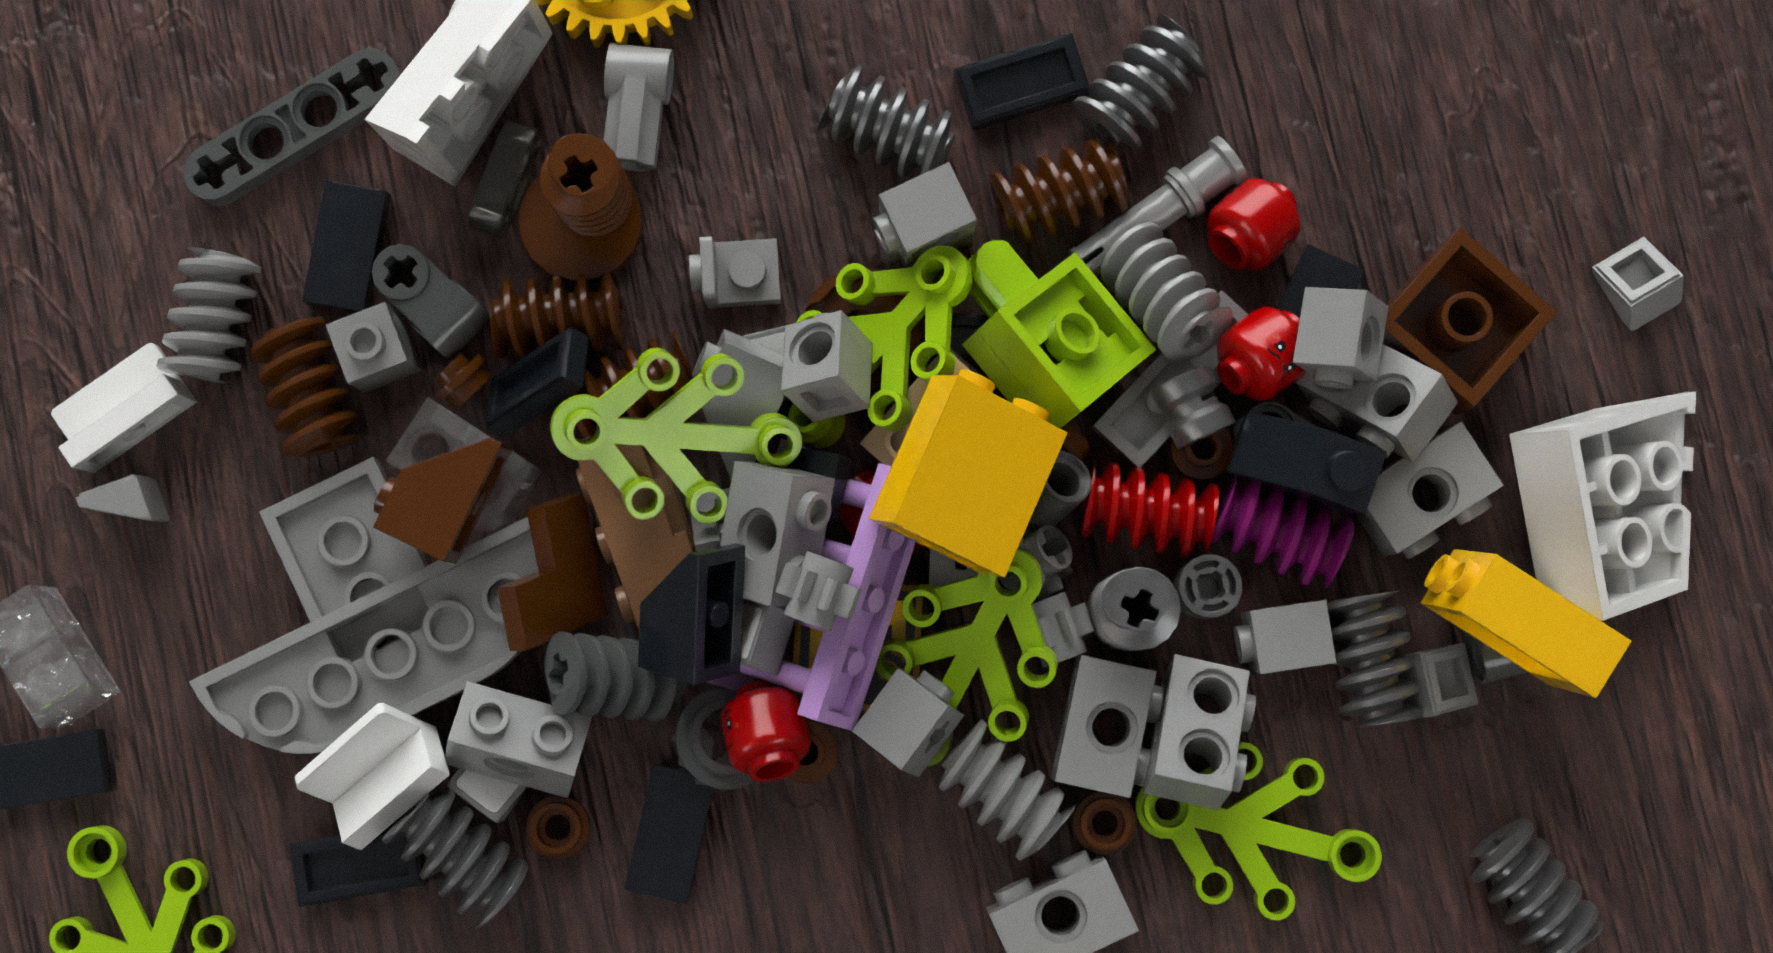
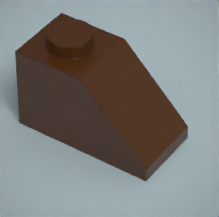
[373,438,513,564]

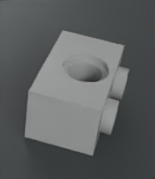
[1355,421,1504,559]
[720,461,835,607]
[1050,655,1163,798]
[445,681,592,798]
[986,850,1139,953]

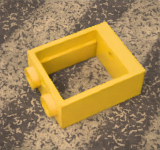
[1420,549,1632,698]

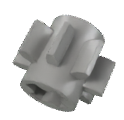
[998,525,1073,601]
[775,551,862,631]
[1018,592,1095,668]

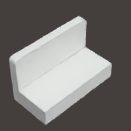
[51,343,197,473]
[294,703,450,850]

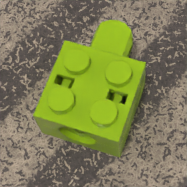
[962,240,1156,429]

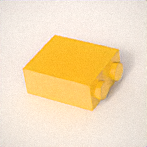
[869,369,1068,578]

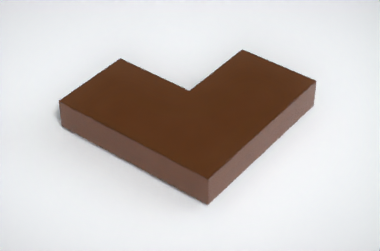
[497,493,607,651]

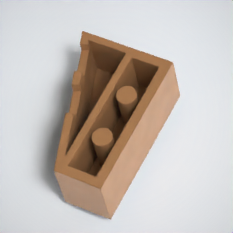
[576,437,696,630]

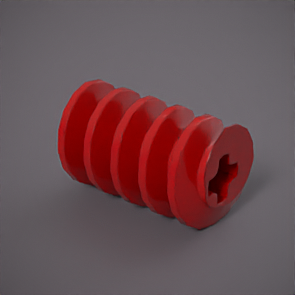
[1080,462,1220,559]

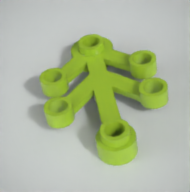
[788,245,972,448]
[550,348,802,524]
[875,548,1058,766]
[1135,741,1382,921]
[49,825,236,953]

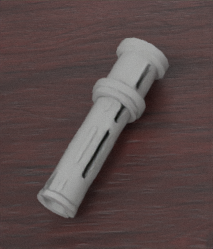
[1069,136,1249,277]

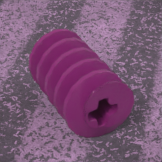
[1211,476,1354,588]

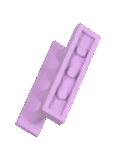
[707,438,916,731]

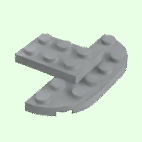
[189,457,539,754]

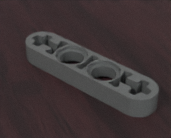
[183,48,402,206]

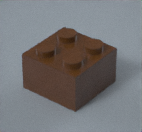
[1383,228,1558,415]

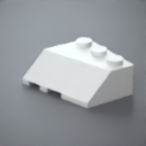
[364,0,553,187]
[1509,391,1696,621]

